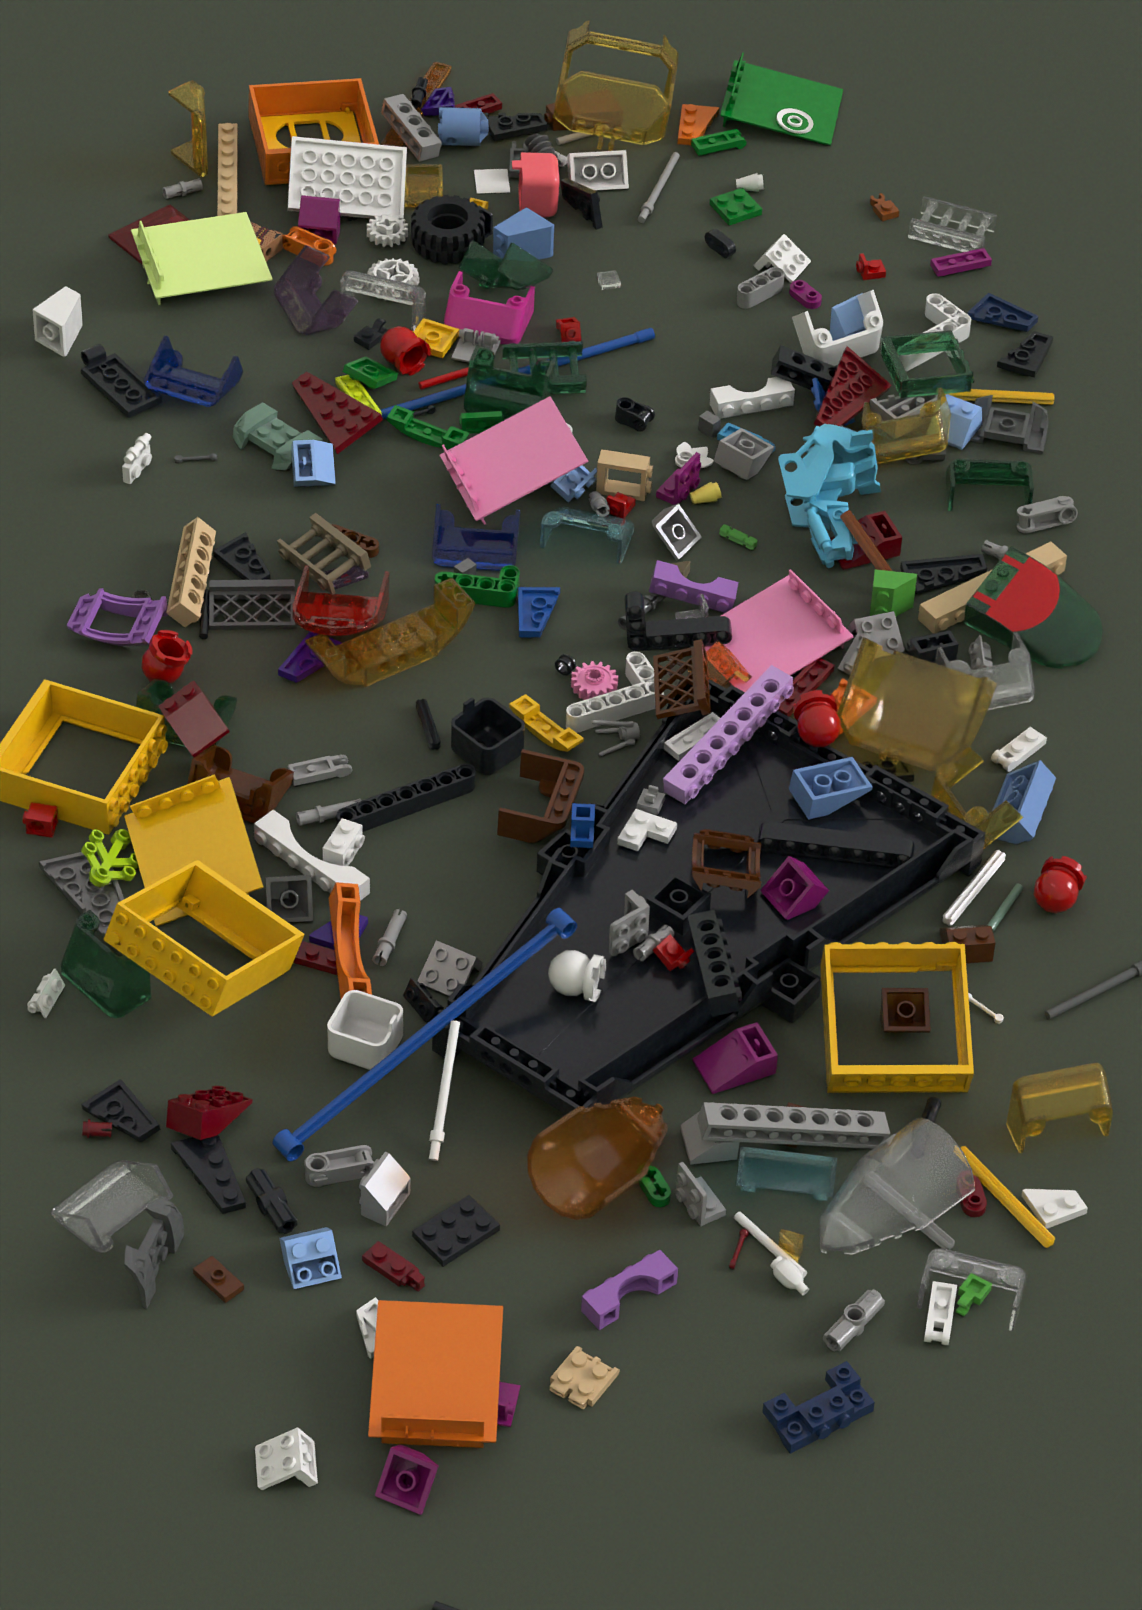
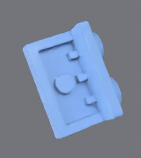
[551,465,597,503]

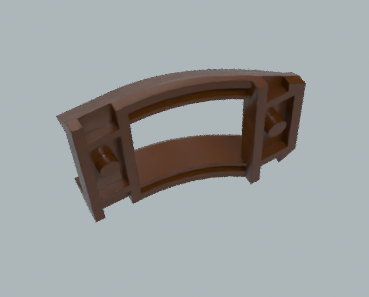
[691,829,762,898]

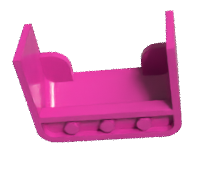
[444,271,535,346]

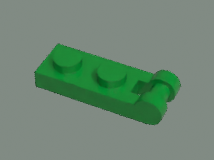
[691,129,747,156]

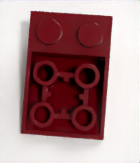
[830,511,902,570]
[166,1086,253,1140]

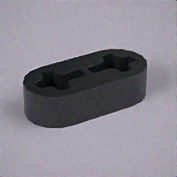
[704,229,736,258]

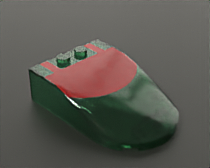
[964,546,1103,668]

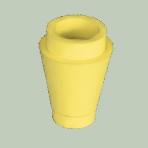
[690,482,722,505]

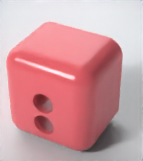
[512,152,560,217]

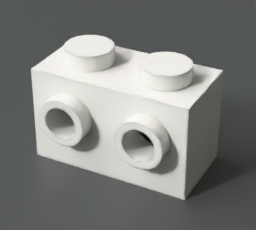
[323,818,365,866]

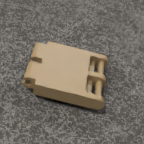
[549,1346,620,1409]

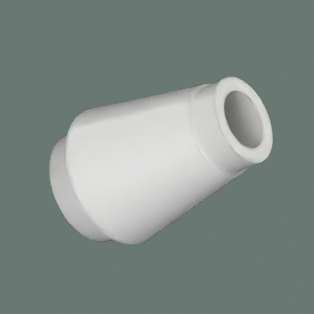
[736,173,764,192]

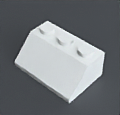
[567,150,629,191]

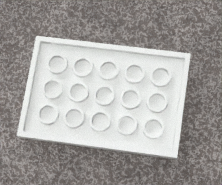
[287,136,407,220]

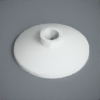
[776,108,813,134]

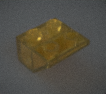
[404,164,443,207]

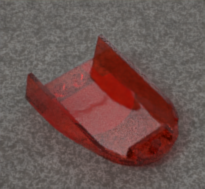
[292,565,389,636]

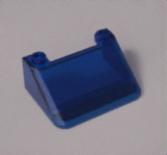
[144,335,244,407]
[432,504,521,571]

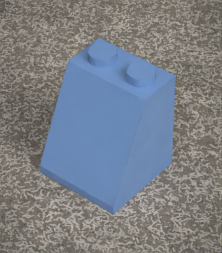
[493,207,554,267]

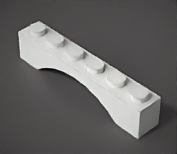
[254,810,370,901]

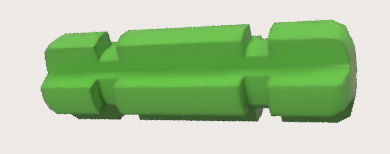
[719,524,758,550]

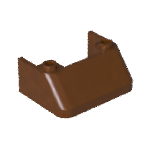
[497,749,584,843]

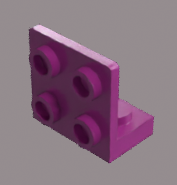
[656,452,701,505]

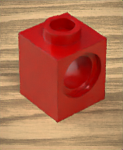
[23,802,59,838]

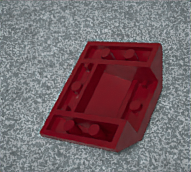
[108,204,190,264]

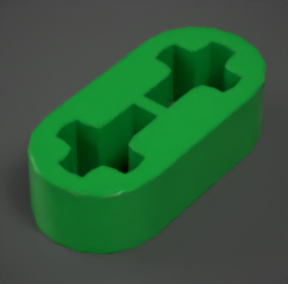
[638,1166,671,1207]

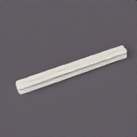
[942,850,1006,926]

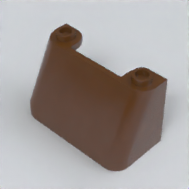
[188,745,294,823]

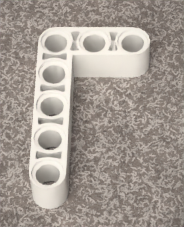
[894,293,971,371]
[566,652,664,733]

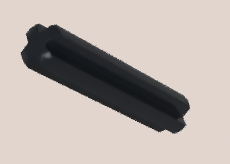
[416,699,441,750]

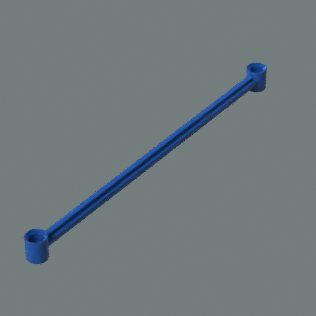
[272,908,577,1161]

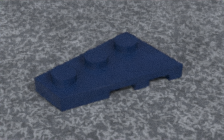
[967,293,1038,332]

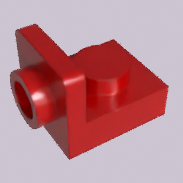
[856,253,886,280]
[556,317,581,344]
[606,492,636,519]
[652,934,694,971]

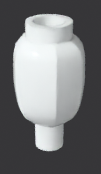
[770,1256,809,1296]

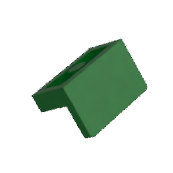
[459,411,502,434]

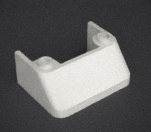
[792,290,883,366]

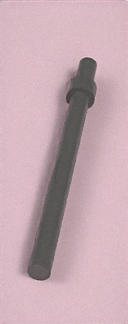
[1045,961,1142,1020]

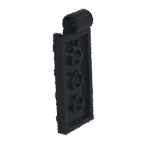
[81,344,162,418]

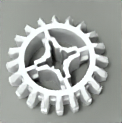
[366,258,419,302]

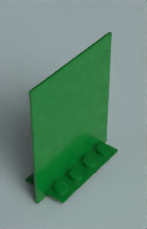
[720,52,843,146]

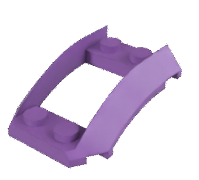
[67,588,168,646]

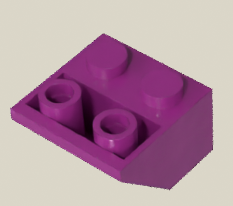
[298,195,340,244]

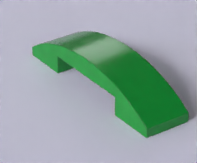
[387,405,469,449]

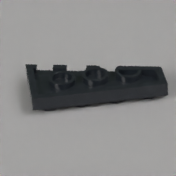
[171,1135,246,1214]

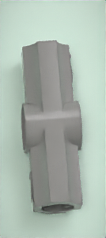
[823,1289,885,1352]

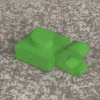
[956,1273,992,1316]

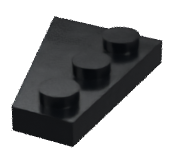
[483,113,547,141]
[560,178,603,230]
[997,331,1053,378]
[213,532,271,580]

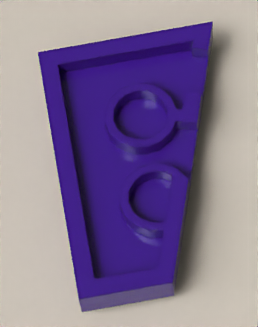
[278,630,348,683]

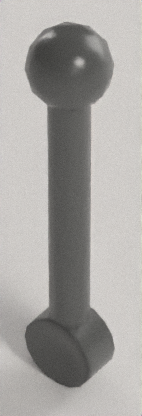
[174,453,218,463]

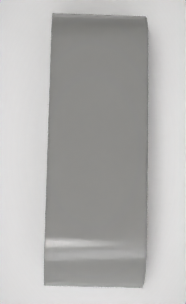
[736,267,785,309]

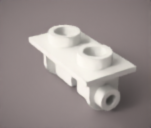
[27,969,65,1018]

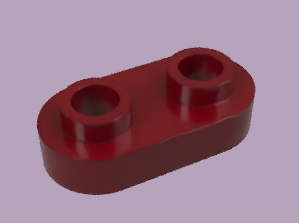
[956,1174,987,1217]

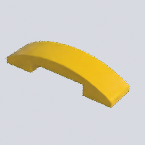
[509,694,584,752]

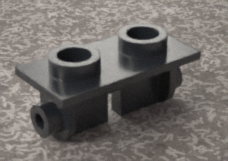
[403,978,444,1024]

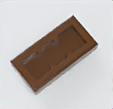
[193,1256,244,1303]

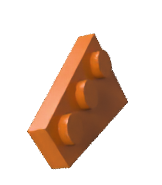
[677,104,720,145]

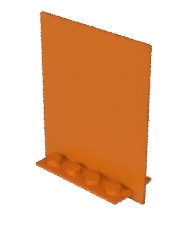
[368,1300,503,1448]

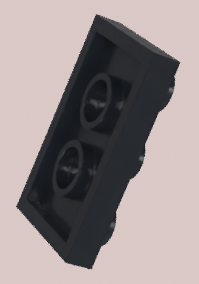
[412,1195,500,1267]

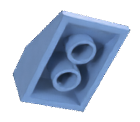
[789,757,872,819]

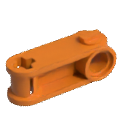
[283,226,336,266]

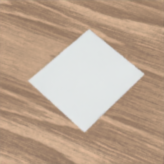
[474,169,510,194]

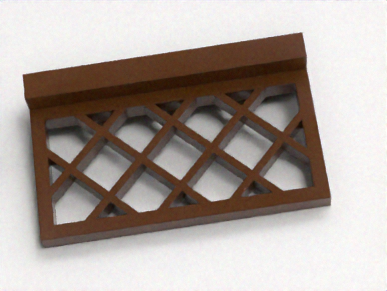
[653,639,711,719]

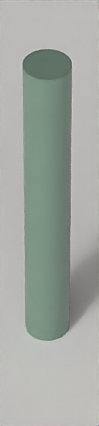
[987,883,1023,932]

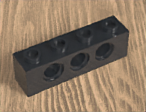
[771,345,837,392]

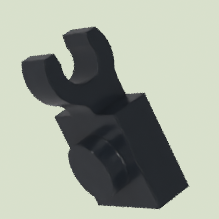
[354,318,387,350]

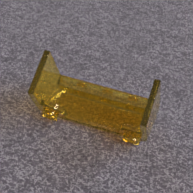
[862,388,951,464]
[931,743,1024,849]
[1006,1063,1113,1153]

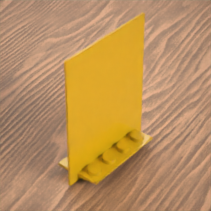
[124,774,263,927]

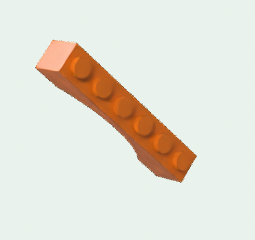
[328,882,372,999]

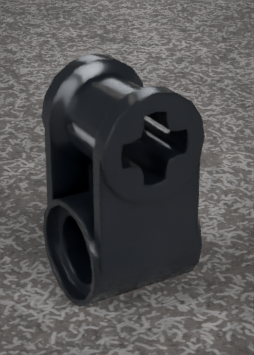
[615,397,655,432]

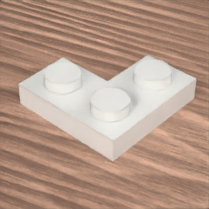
[617,809,677,851]

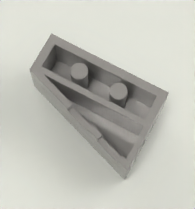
[868,387,943,439]

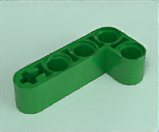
[434,565,520,608]

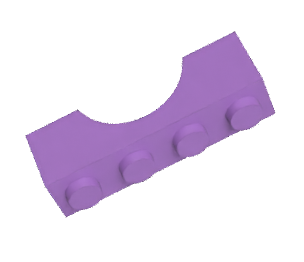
[649,560,739,613]
[581,1250,678,1330]

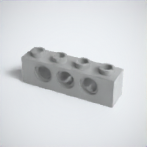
[381,94,442,162]

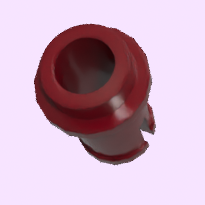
[82,1119,112,1138]

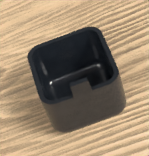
[451,698,525,775]

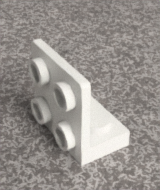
[753,234,811,283]
[255,1427,318,1490]

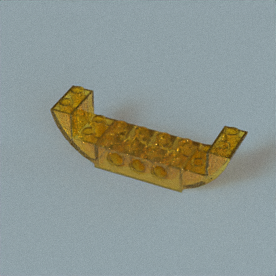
[305,578,475,687]

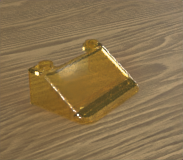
[169,80,208,177]

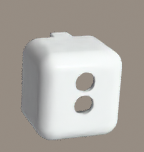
[327,990,403,1070]

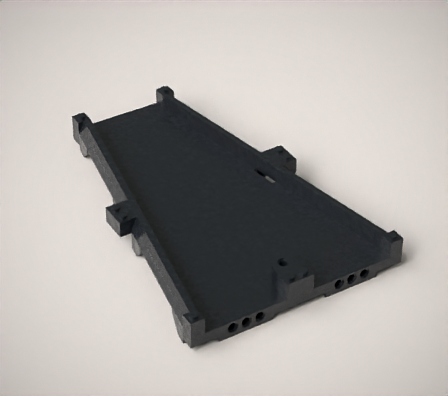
[432,679,986,1143]

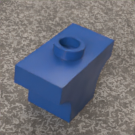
[570,803,595,848]

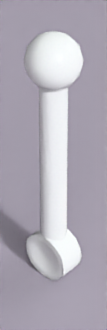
[968,993,1004,1024]

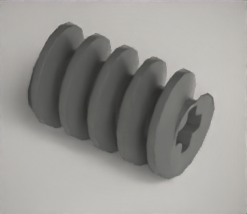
[525,134,561,167]

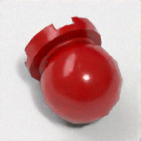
[380,326,431,376]
[141,630,192,686]
[793,690,841,747]
[1033,856,1087,914]

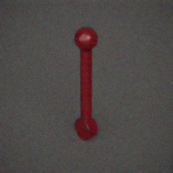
[729,1229,749,1269]

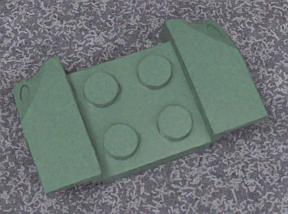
[233,402,323,470]

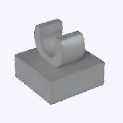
[637,785,665,815]

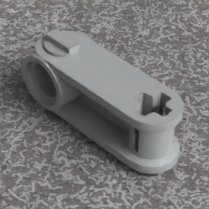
[1017,496,1078,533]
[304,1145,374,1187]

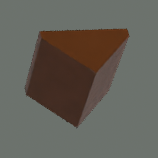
[880,988,931,1033]

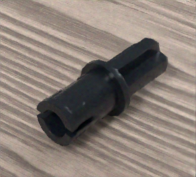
[410,77,428,109]

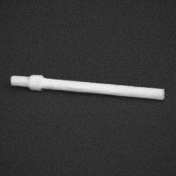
[429,1021,460,1161]

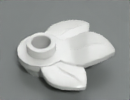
[675,442,714,468]

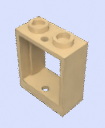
[596,449,653,501]

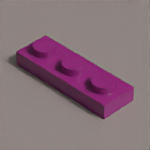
[930,248,992,277]

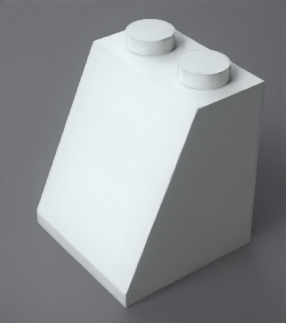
[33,286,82,357]

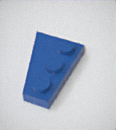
[518,587,560,637]

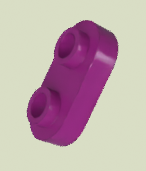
[789,280,822,309]

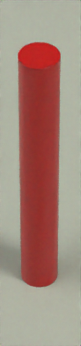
[418,366,476,390]

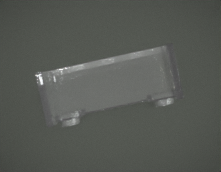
[340,270,426,332]
[934,632,1035,715]
[917,1248,1027,1331]

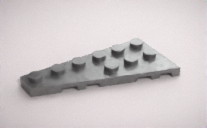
[39,848,124,954]

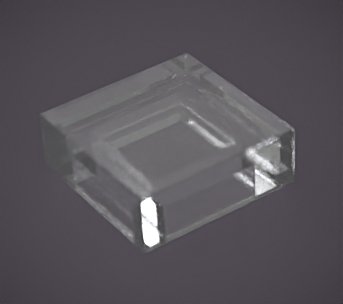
[597,270,621,290]

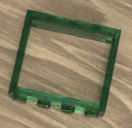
[880,330,975,398]

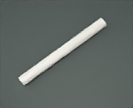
[734,1211,807,1277]

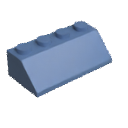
[984,760,1056,844]

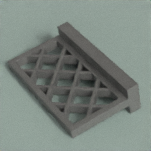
[209,579,295,630]

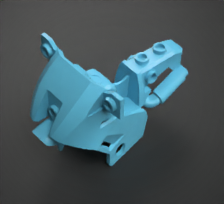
[778,424,881,568]

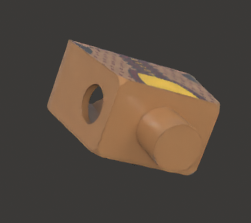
[251,222,283,262]

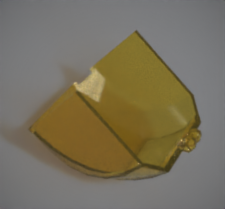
[837,637,998,771]

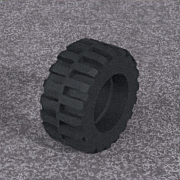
[411,195,485,264]

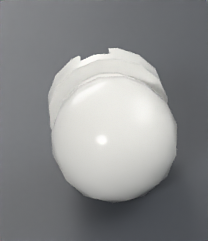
[548,950,606,1002]

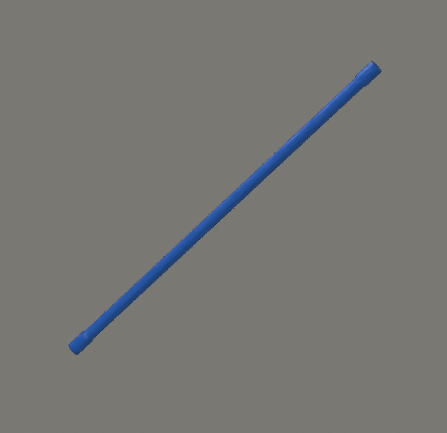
[381,328,655,419]

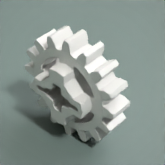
[367,214,408,247]

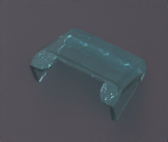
[540,507,634,564]

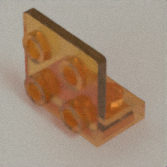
[688,641,752,687]

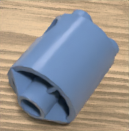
[438,107,489,146]

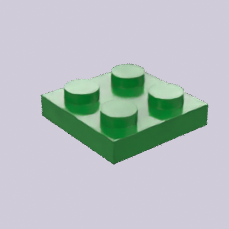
[709,188,762,226]
[342,356,398,389]

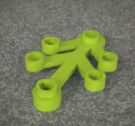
[81,829,139,887]

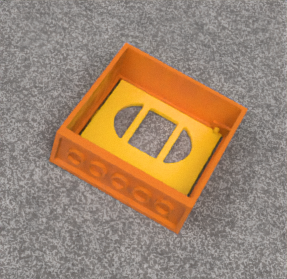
[248,78,379,185]

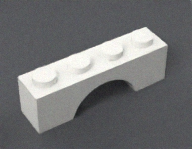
[710,377,795,419]

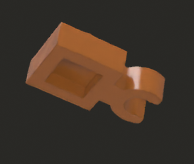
[870,193,900,221]

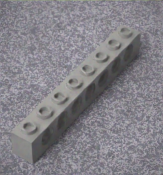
[697,1102,890,1149]

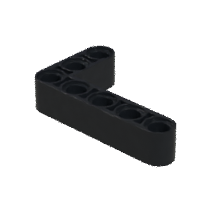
[624,591,732,651]

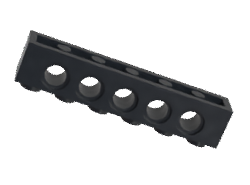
[687,909,742,1017]

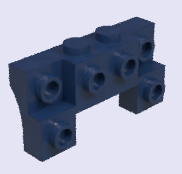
[762,1361,875,1454]

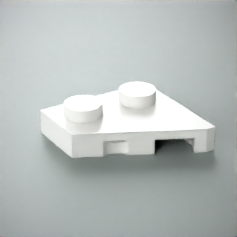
[1022,1189,1088,1229]

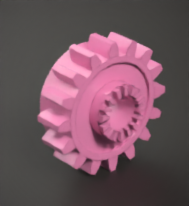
[571,661,618,700]

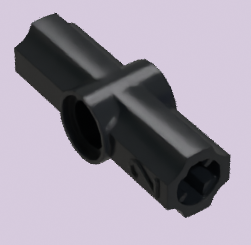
[246,1168,297,1234]

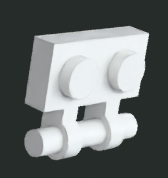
[122,433,152,484]

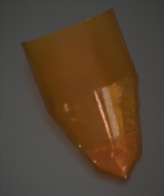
[527,1097,668,1220]

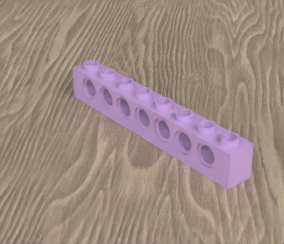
[663,665,794,804]

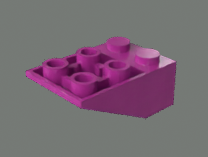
[692,1022,778,1094]

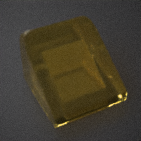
[778,1229,804,1263]

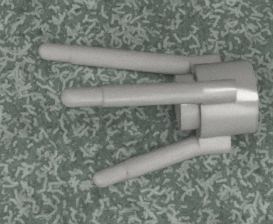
[592,720,640,756]

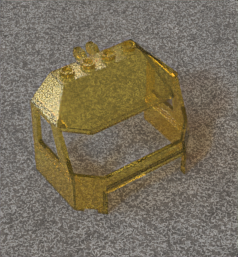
[553,20,679,151]

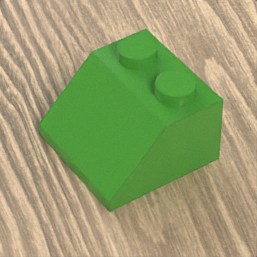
[870,569,917,617]

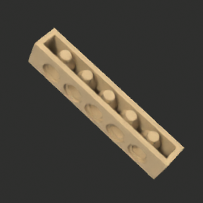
[166,517,216,627]

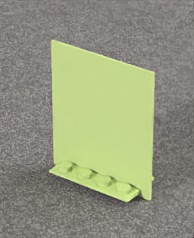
[131,212,272,305]

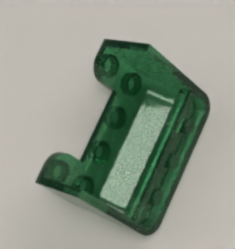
[464,345,555,421]

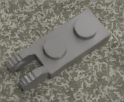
[287,754,353,786]

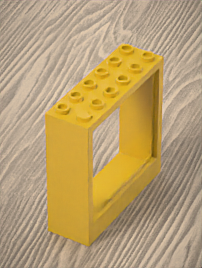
[0,679,168,835]
[103,860,305,1017]
[820,942,974,1093]

